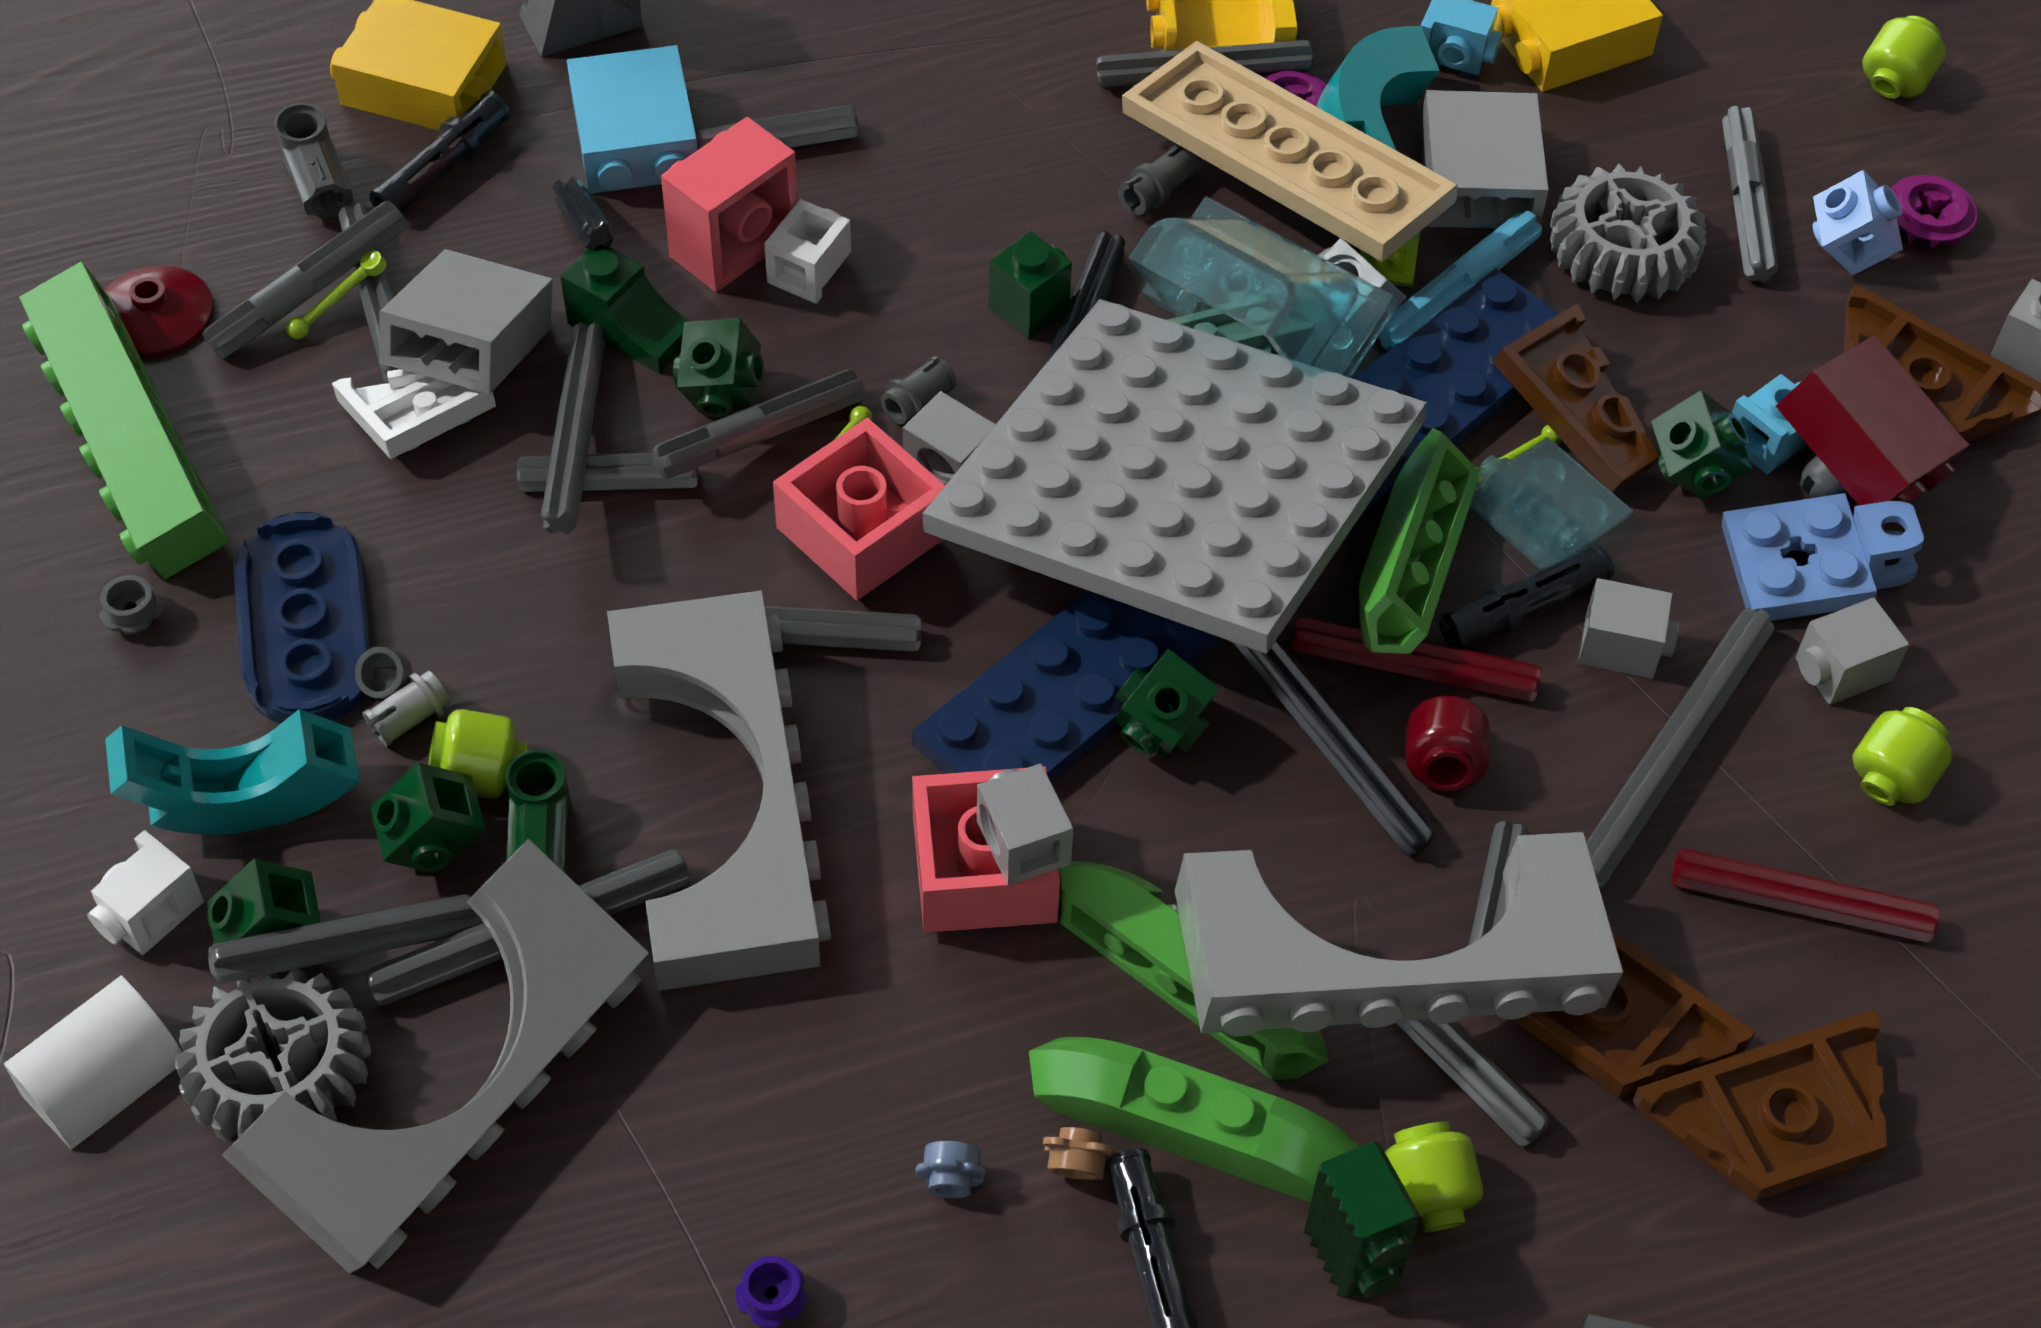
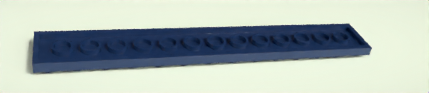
[912,268,1560,783]

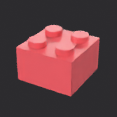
[661,116,798,292]
[773,417,945,601]
[912,766,1060,933]

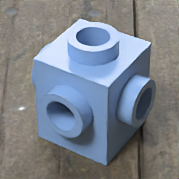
[1813,170,1903,276]

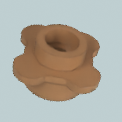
[1043,1127,1114,1180]

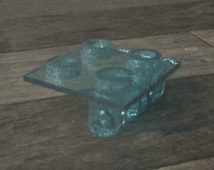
[1470,437,1633,570]

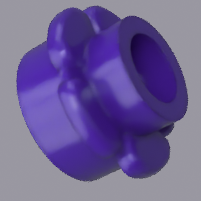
[735,1256,807,1328]

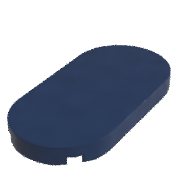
[234,512,372,724]

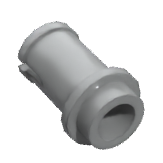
[363,670,451,747]

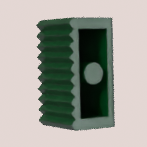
[1303,1141,1421,1298]

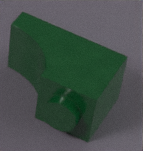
[560,244,693,374]

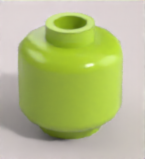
[1862,16,1946,99]
[1852,707,1953,806]
[428,709,528,799]
[1385,1122,1483,1232]

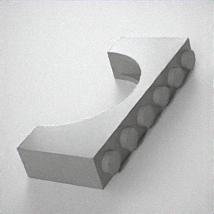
[607,590,831,991]
[1175,832,1623,1037]
[222,839,649,1274]

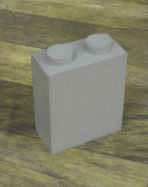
[1419,90,1548,229]
[379,249,553,394]

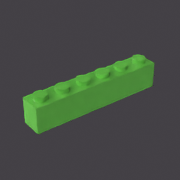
[19,261,231,580]

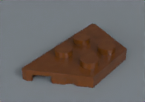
[1843,284,2041,442]
[1512,929,1755,1098]
[1633,1009,1887,1201]

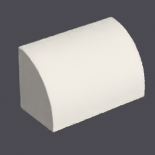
[4,975,182,1150]

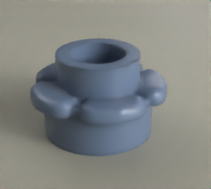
[915,1141,985,1199]

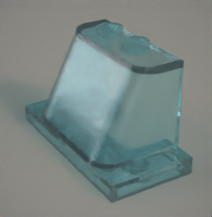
[1129,196,1399,378]

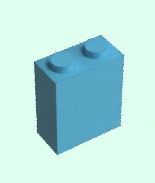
[567,45,698,194]

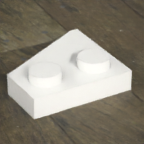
[332,369,496,459]

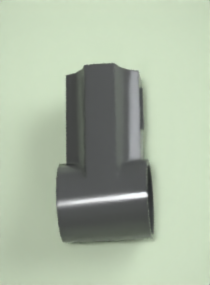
[274,102,354,220]

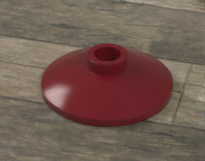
[105,265,214,358]

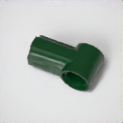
[505,749,572,874]

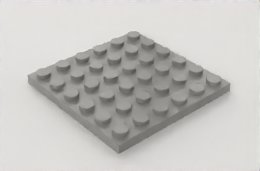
[922,299,1427,654]

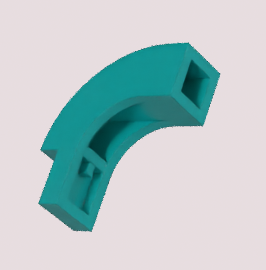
[1317,26,1440,150]
[105,709,360,835]

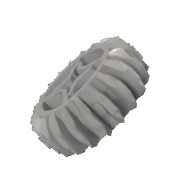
[1550,163,1706,303]
[175,968,371,1143]

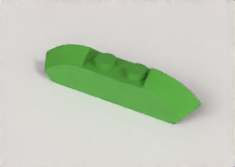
[1359,429,1481,654]
[1058,861,1329,1080]
[1029,1037,1360,1203]

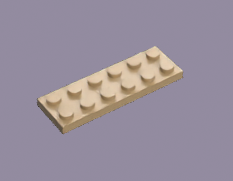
[1122,41,1458,262]

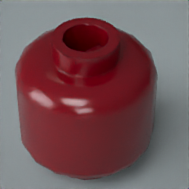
[1405,696,1490,791]

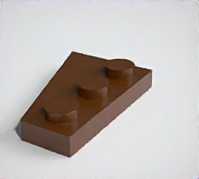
[1492,303,1659,494]

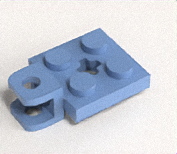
[1722,493,1924,621]

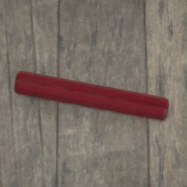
[1291,615,1541,701]
[1671,848,1940,942]

